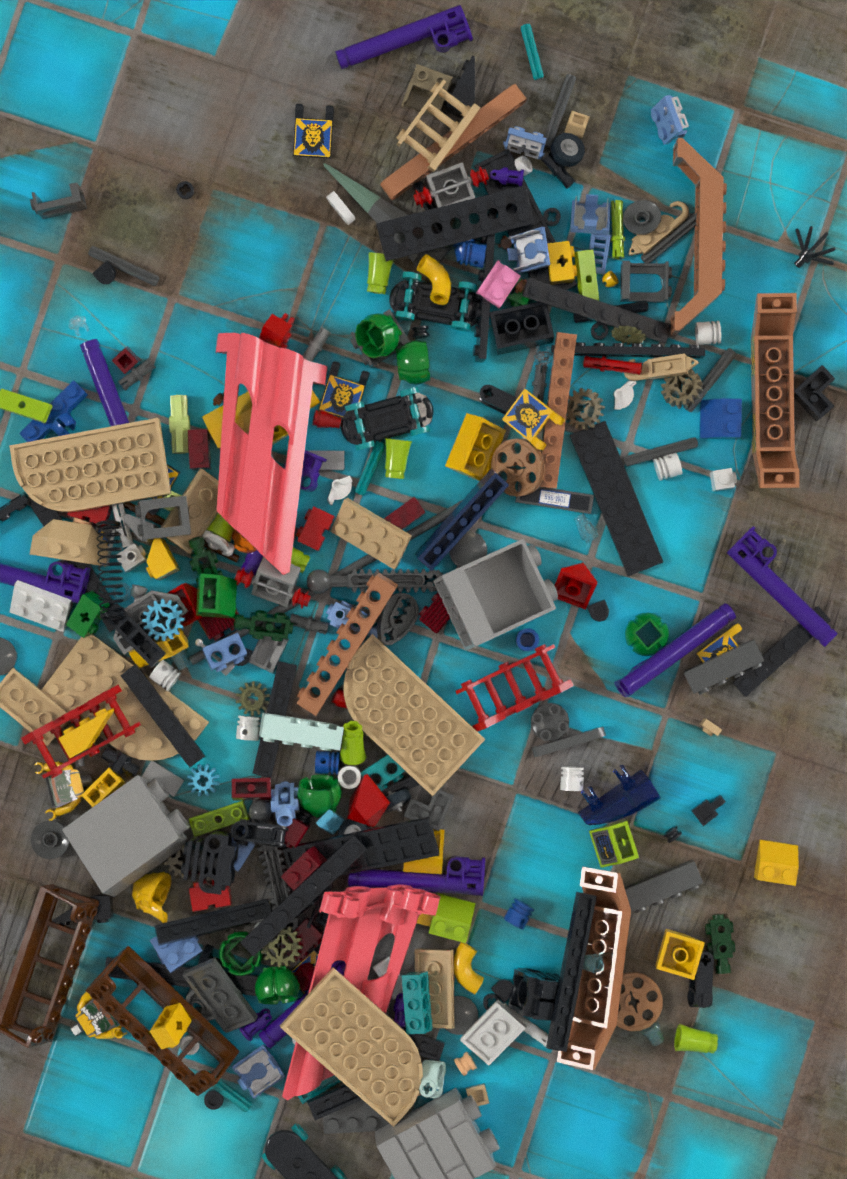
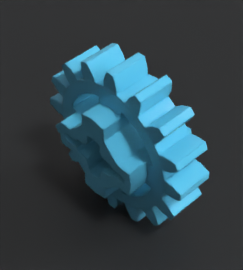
[142,599,185,641]

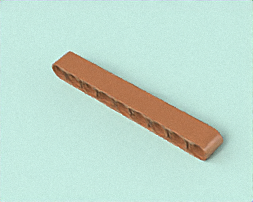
[380,84,527,200]

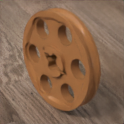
[491,438,545,497]
[616,972,663,1031]

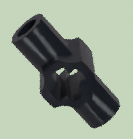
[101,747,140,777]

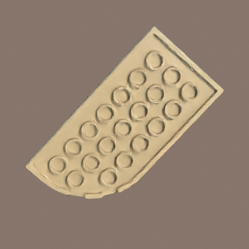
[9,418,172,512]
[344,634,485,796]
[41,635,209,761]
[280,967,423,1127]

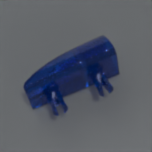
[578,765,661,825]

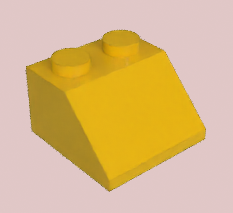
[146,538,180,581]
[403,829,444,874]
[754,839,799,886]
[655,929,705,980]

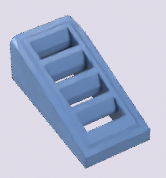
[589,234,611,275]

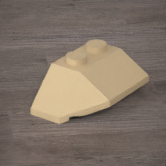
[30,519,109,567]

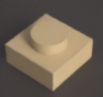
[700,718,722,737]
[466,1083,489,1106]

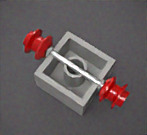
[413,163,489,208]
[235,557,311,609]

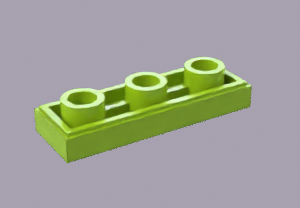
[574,250,599,301]
[0,388,53,423]
[188,800,249,837]

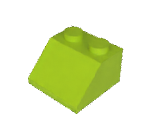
[428,893,476,943]

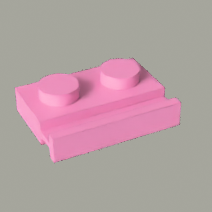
[476,260,521,308]

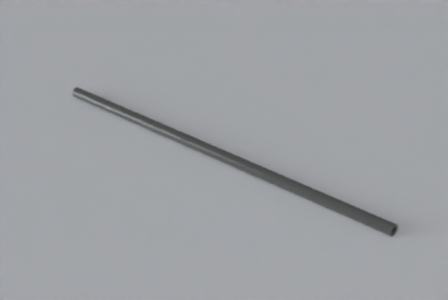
[188,500,462,665]

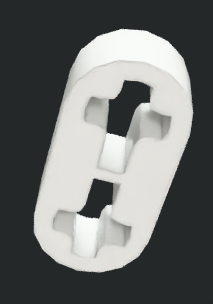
[326,191,356,225]

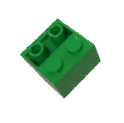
[196,574,237,619]

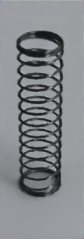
[96,520,125,620]

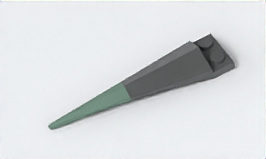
[323,163,453,267]

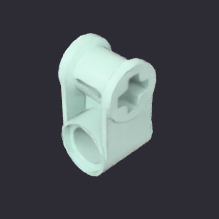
[419,1060,446,1099]

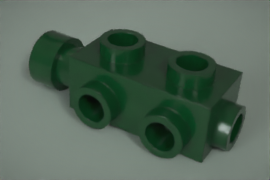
[188,536,223,585]
[234,610,293,641]
[705,914,735,974]

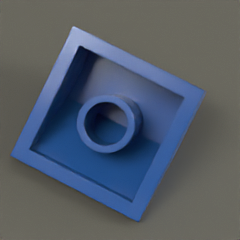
[700,398,742,440]

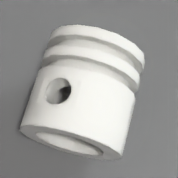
[695,321,721,345]
[653,453,682,481]
[149,660,181,691]
[236,715,261,741]
[338,765,361,789]
[560,766,584,791]

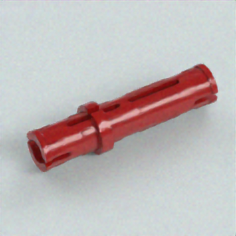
[583,356,642,375]

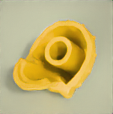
[132,872,171,923]

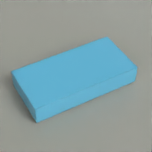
[316,809,345,835]

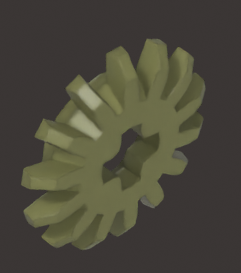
[611,326,646,345]
[236,681,270,716]

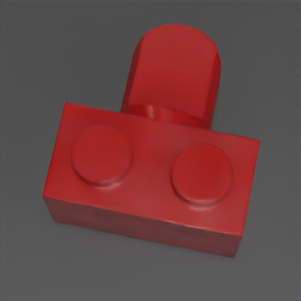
[259,313,295,348]

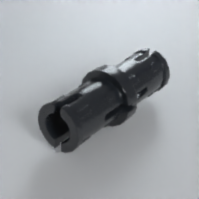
[541,152,576,189]

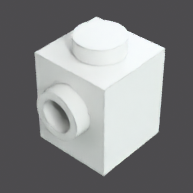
[710,468,737,492]
[117,543,147,572]

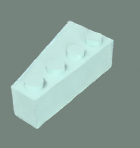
[259,713,344,751]

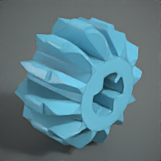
[187,764,220,796]

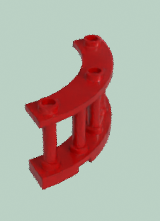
[455,644,574,732]
[21,684,141,779]

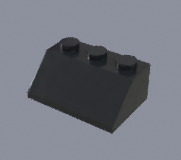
[490,302,554,355]

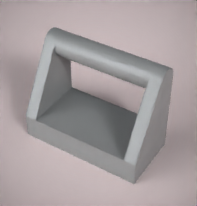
[123,514,159,544]

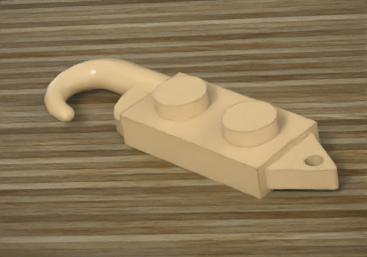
[628,201,689,256]
[624,353,699,381]

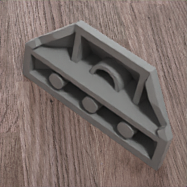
[113,590,188,655]

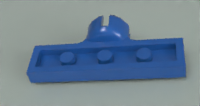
[19,380,88,442]

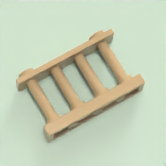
[396,79,480,172]

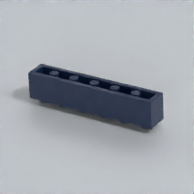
[415,468,509,571]

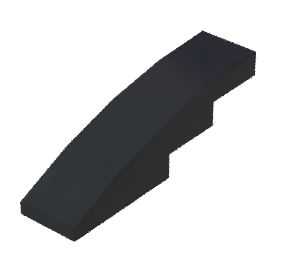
[107,603,166,667]

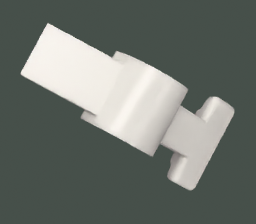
[613,381,637,410]
[327,476,352,505]
[203,531,235,556]

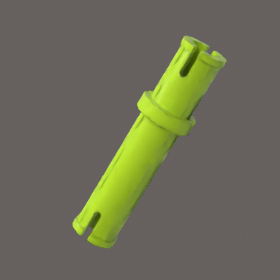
[610,200,626,259]

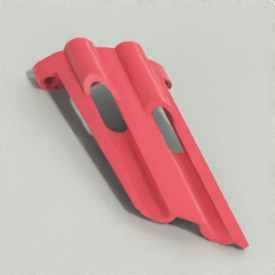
[215,333,327,575]
[282,884,440,1101]

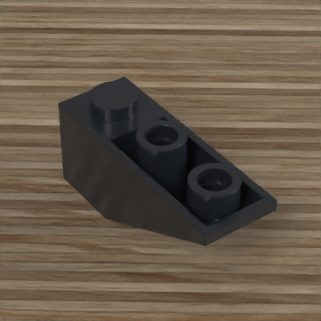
[444,55,475,119]
[53,894,114,925]

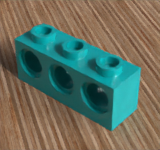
[360,755,405,791]
[401,971,433,1034]

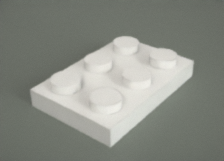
[10,580,72,632]
[460,1000,527,1065]

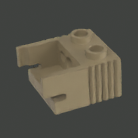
[401,64,453,121]

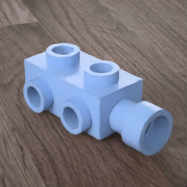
[326,601,378,639]
[271,781,299,827]

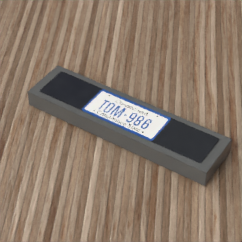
[515,483,594,514]

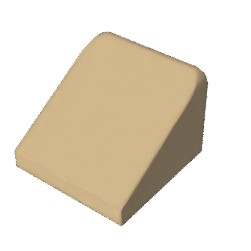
[565,111,590,139]

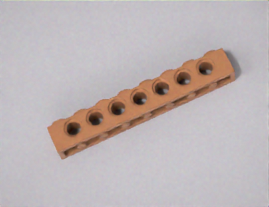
[539,332,577,489]
[296,573,398,716]

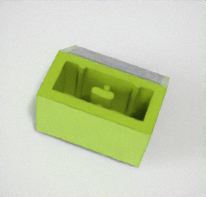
[589,819,639,868]

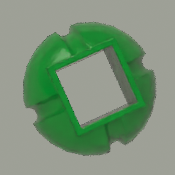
[355,313,402,358]
[396,340,430,385]
[625,612,669,656]
[297,774,342,818]
[219,931,263,976]
[255,966,299,1005]

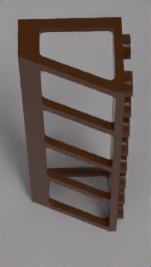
[0,884,99,1048]
[85,946,240,1096]

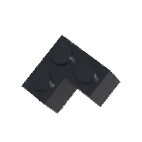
[794,365,835,421]

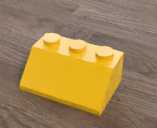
[202,391,252,450]
[445,413,506,481]

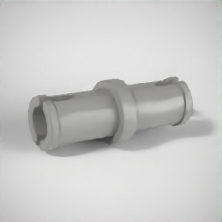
[302,327,331,362]

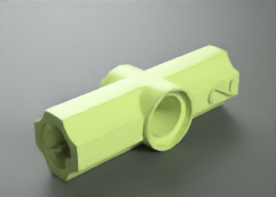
[169,395,190,454]

